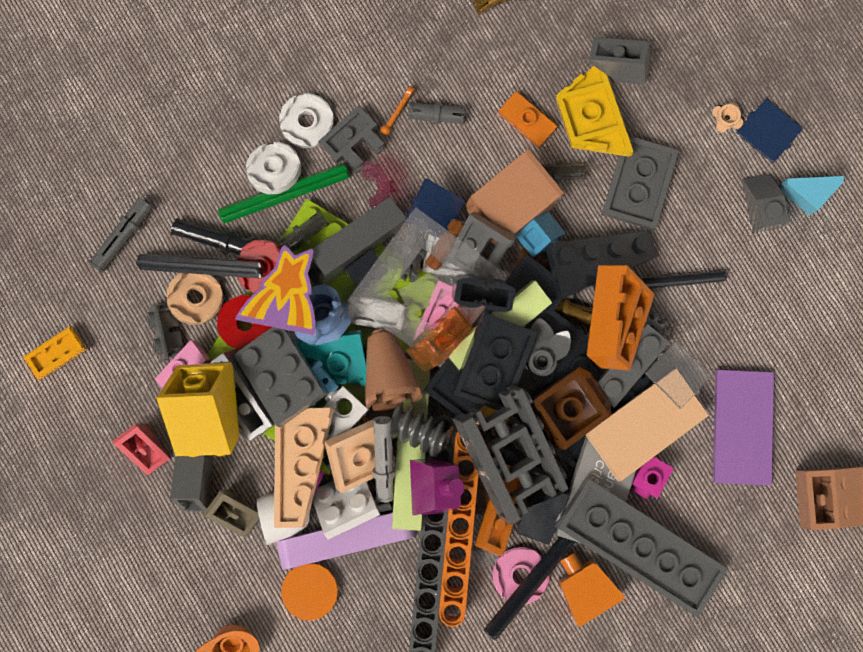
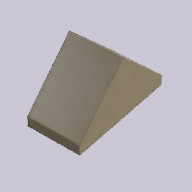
[203,489,259,538]

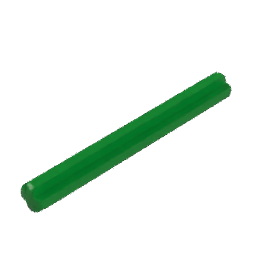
[218,164,349,223]

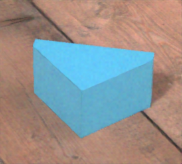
[779,176,844,216]

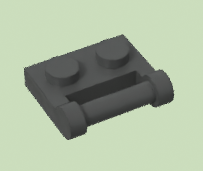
[445,211,516,280]

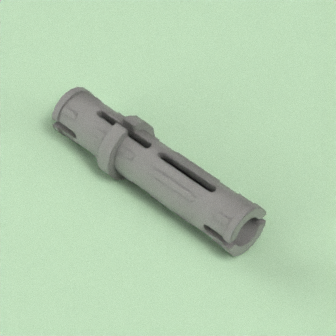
[372,416,396,502]

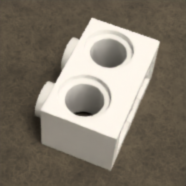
[323,386,370,451]

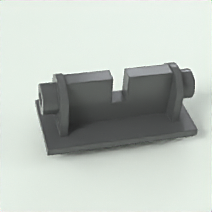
[147,303,184,362]

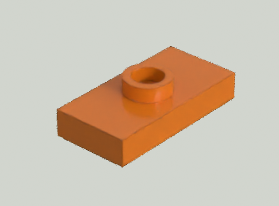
[498,91,557,149]

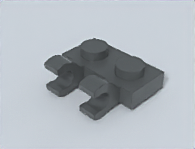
[318,105,385,173]

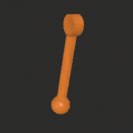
[380,86,415,136]

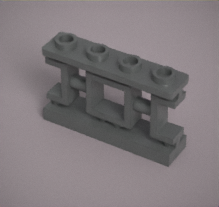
[452,385,568,525]

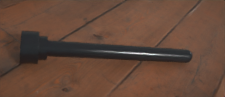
[594,271,728,293]

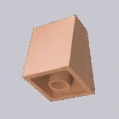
[466,149,564,244]

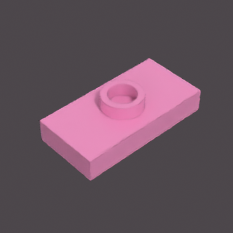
[155,340,211,388]

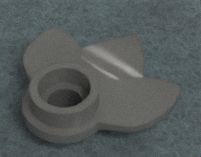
[527,318,571,376]

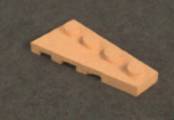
[274,408,334,528]

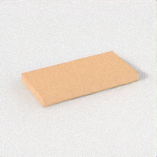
[586,369,709,482]

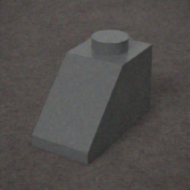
[589,37,650,85]
[742,174,790,234]

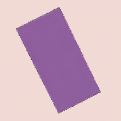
[712,370,774,486]

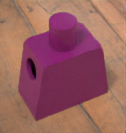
[410,458,464,516]

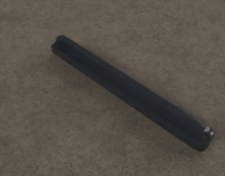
[136,254,265,278]
[484,536,576,640]

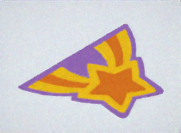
[235,245,316,335]

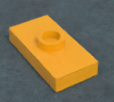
[23,326,88,380]

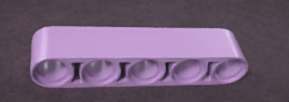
[276,511,417,570]

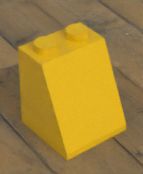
[156,362,240,457]

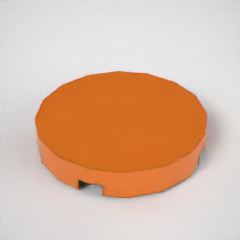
[281,563,339,621]

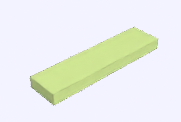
[445,280,552,371]

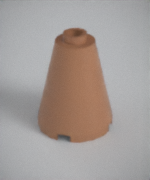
[365,329,423,411]

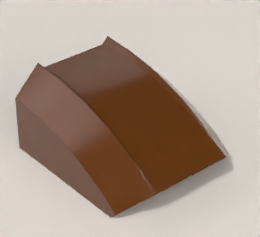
[530,367,612,450]

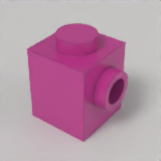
[631,457,674,500]

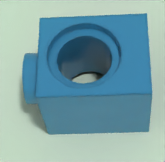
[516,212,565,257]

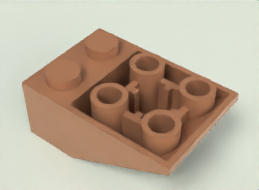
[795,466,863,530]

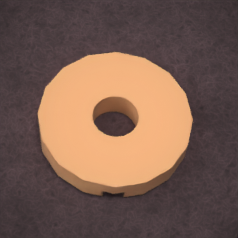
[167,273,223,325]

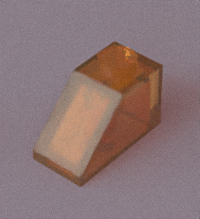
[406,306,473,372]

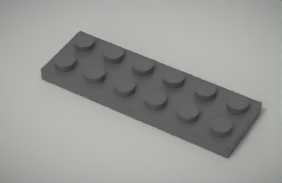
[555,477,728,618]

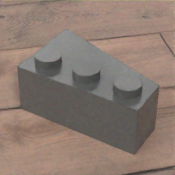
[208,349,275,441]

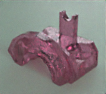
[361,161,397,209]

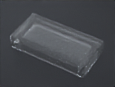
[398,263,455,315]

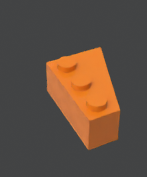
[587,265,655,370]

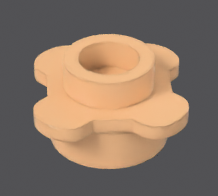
[712,102,743,133]

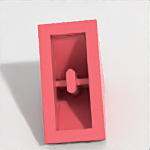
[113,424,170,475]

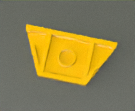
[556,66,633,157]

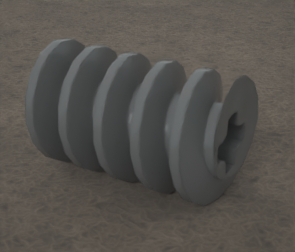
[391,402,454,458]

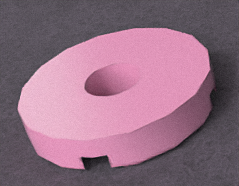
[493,547,549,604]

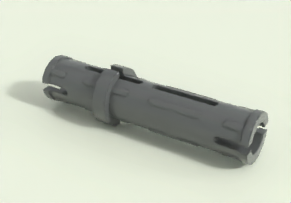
[88,196,153,273]

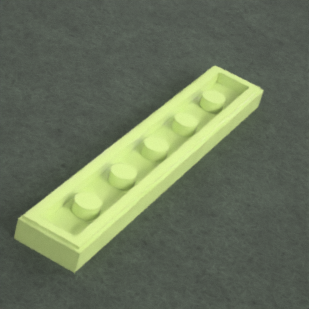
[392,359,431,531]

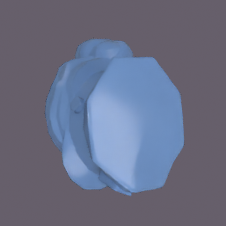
[295,284,351,345]

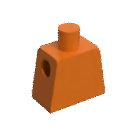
[558,552,626,627]

